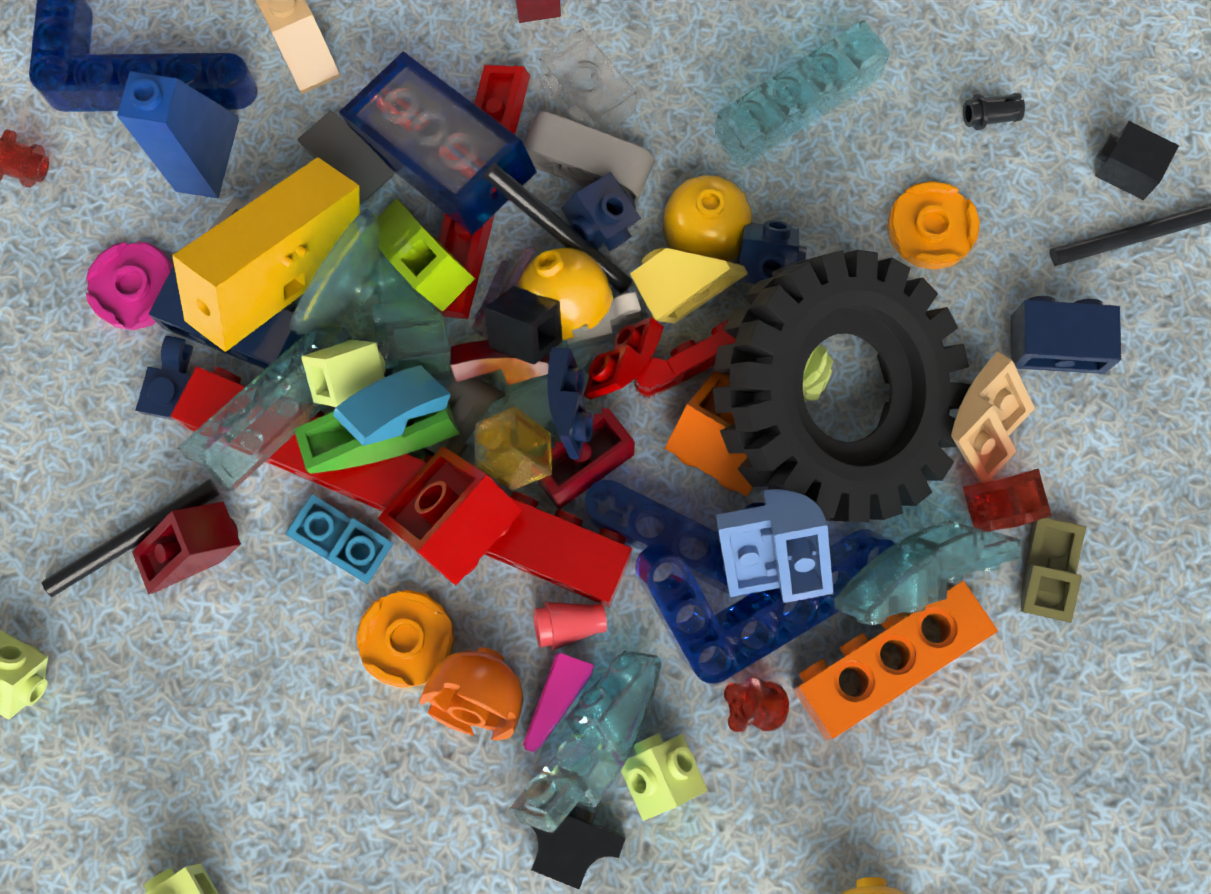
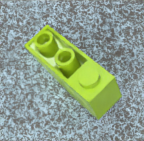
[366,198,475,312]

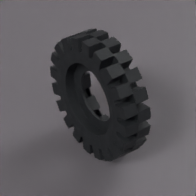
[713,250,971,522]

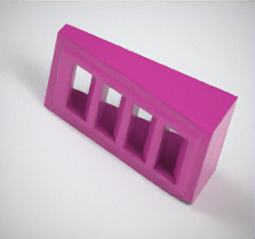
[522,652,595,753]

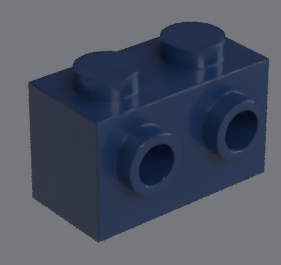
[1011,296,1122,374]

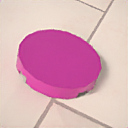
[85,241,174,330]

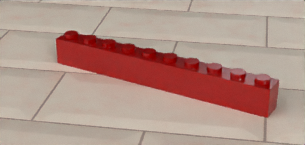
[170,366,632,608]

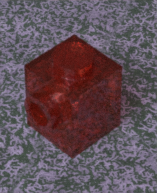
[963,468,1052,533]

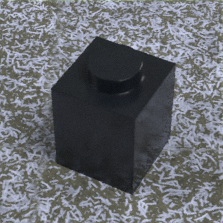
[1095,121,1179,200]
[484,286,563,365]

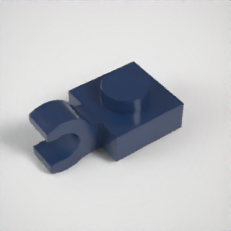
[135,335,194,421]

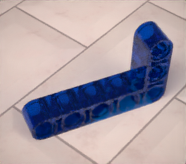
[29,0,258,112]
[635,529,904,684]

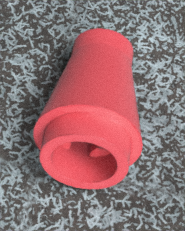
[533,602,607,651]

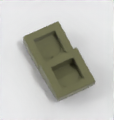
[1020,515,1087,623]

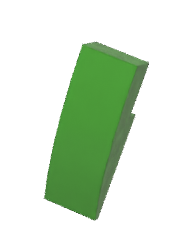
[294,402,460,474]

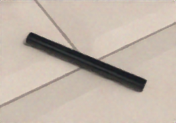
[483,163,632,293]
[1049,204,1211,266]
[42,479,220,597]

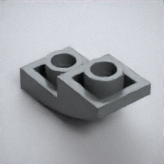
[298,110,395,205]

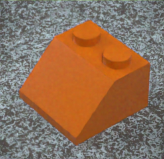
[664,371,753,497]

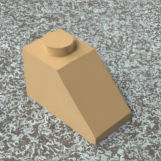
[256,0,341,94]

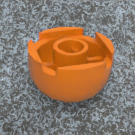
[419,647,524,740]

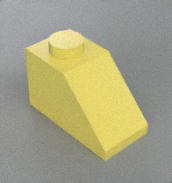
[630,248,748,324]

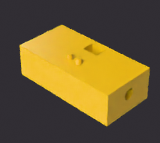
[172,157,360,352]

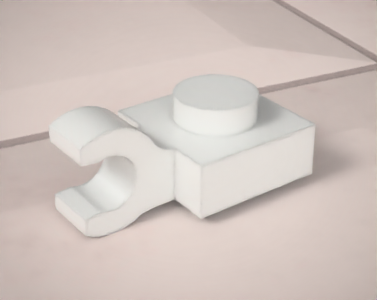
[567,292,642,349]

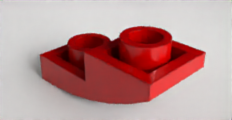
[584,317,664,400]

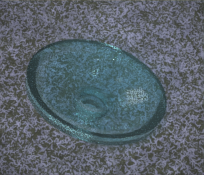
[289,208,380,335]

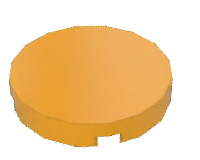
[887,181,980,270]
[356,590,455,688]

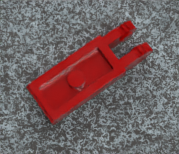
[634,319,736,398]

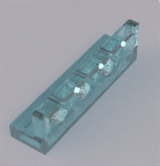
[177,324,353,492]

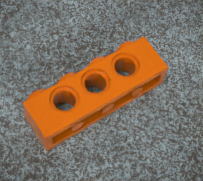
[793,580,998,740]

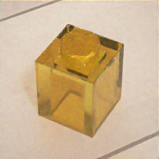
[475,406,552,491]

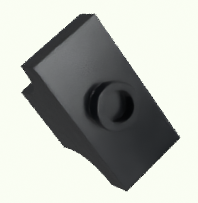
[522,799,626,890]

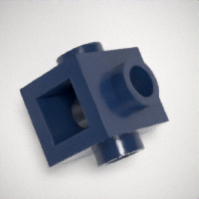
[560,172,641,252]
[737,220,807,285]

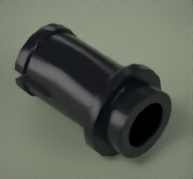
[963,92,1025,130]

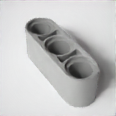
[519,112,655,203]

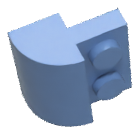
[715,489,833,603]

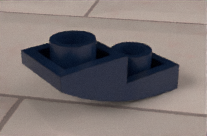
[547,347,593,460]

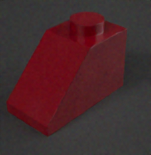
[132,501,241,595]

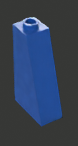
[117,71,239,199]

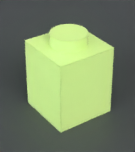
[301,340,386,407]

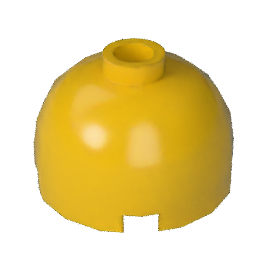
[662,175,752,262]
[517,248,613,340]

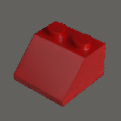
[377,446,523,586]

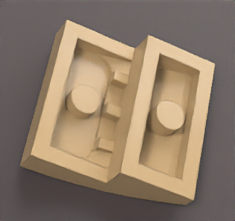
[951,351,1035,485]

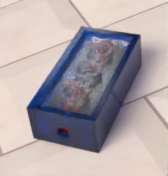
[339,51,537,235]

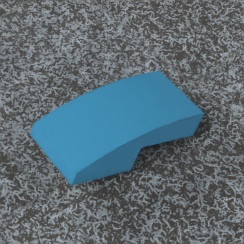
[333,365,451,446]
[286,494,394,584]

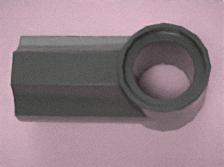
[422,376,506,457]

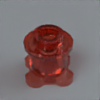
[0,129,50,188]
[724,676,789,733]

